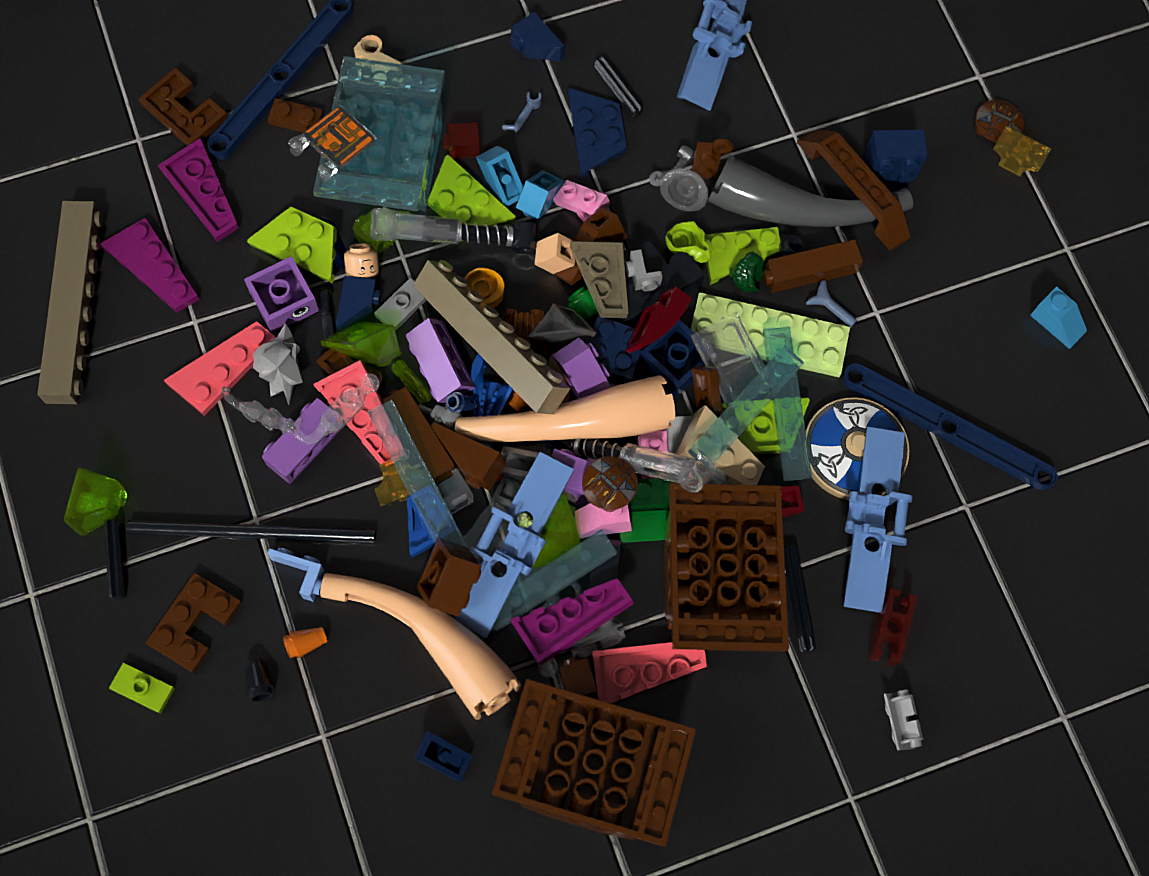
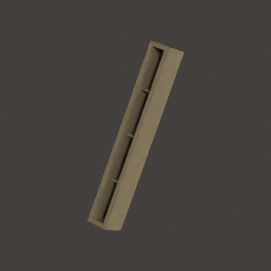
[37,201,103,404]
[413,260,570,415]

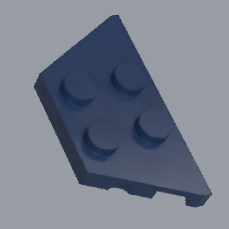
[568,89,627,177]

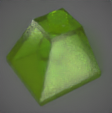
[321,322,401,366]
[63,468,127,536]
[518,495,583,570]

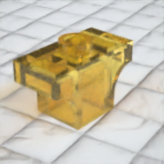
[993,126,1051,176]
[374,455,430,506]

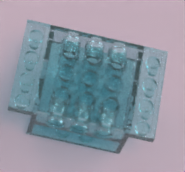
[313,56,445,212]

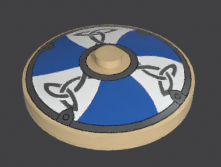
[802,398,909,500]

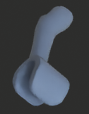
[503,92,542,132]

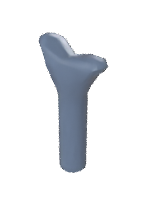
[806,280,857,328]

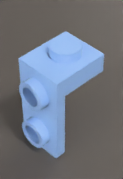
[268,548,325,602]

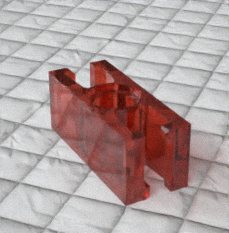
[868,588,918,667]

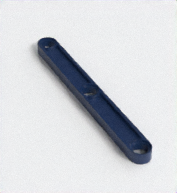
[208,0,353,160]
[842,363,1058,491]

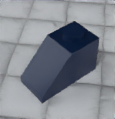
[510,12,564,61]
[336,276,381,334]

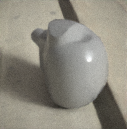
[418,404,462,431]

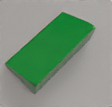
[619,509,669,542]

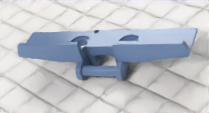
[677,0,752,111]
[843,427,913,613]
[454,452,574,638]

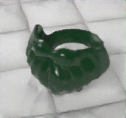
[729,252,764,292]

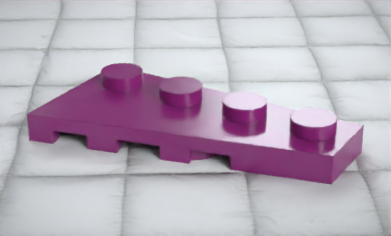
[158,138,239,242]
[100,218,199,313]
[510,579,634,666]

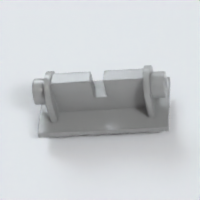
[884,690,924,751]

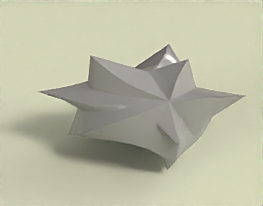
[253,323,303,405]

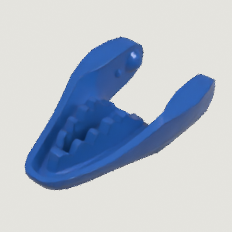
[471,353,513,417]

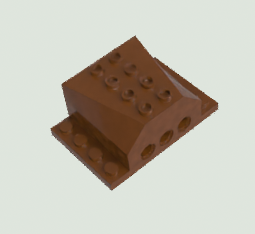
[663,483,789,652]
[492,679,696,847]

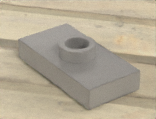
[374,278,426,332]

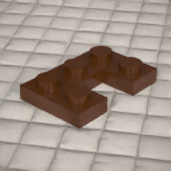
[138,68,228,146]
[146,573,242,674]

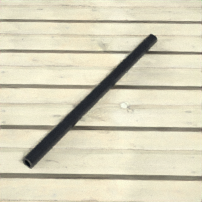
[126,520,376,543]

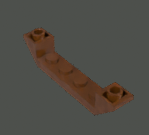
[797,129,910,251]

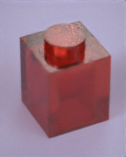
[443,122,480,159]

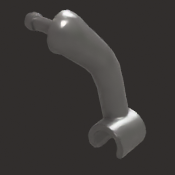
[649,145,694,186]

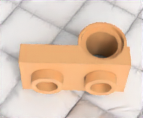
[354,35,403,83]

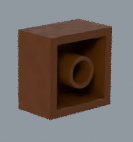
[417,537,481,617]

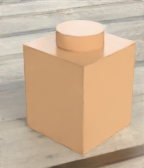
[535,233,575,274]

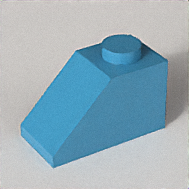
[476,146,523,207]
[516,170,565,219]
[1031,287,1087,349]

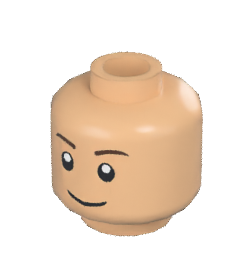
[344,243,379,279]

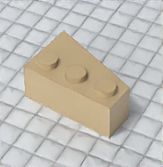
[674,405,765,485]

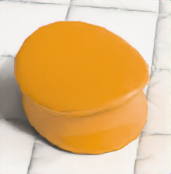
[464,268,504,308]

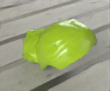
[665,221,712,263]

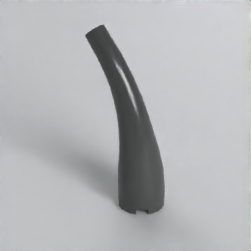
[708,155,913,227]

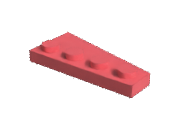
[164,321,276,416]
[313,360,409,468]
[592,642,707,704]

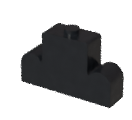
[607,241,705,327]

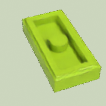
[109,663,175,714]

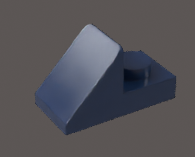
[414,731,473,782]

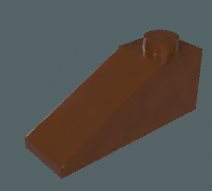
[431,422,506,491]

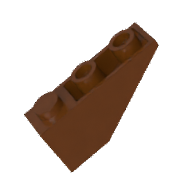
[556,207,627,286]

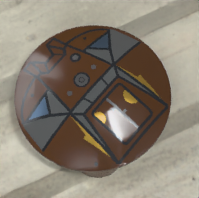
[975,100,1024,146]
[582,457,638,512]

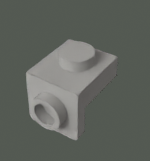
[626,250,663,291]

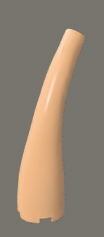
[455,375,675,442]
[320,573,522,720]

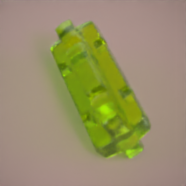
[391,359,432,405]

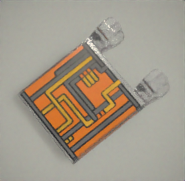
[289,105,377,183]

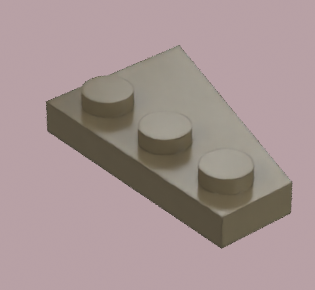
[570,241,628,318]

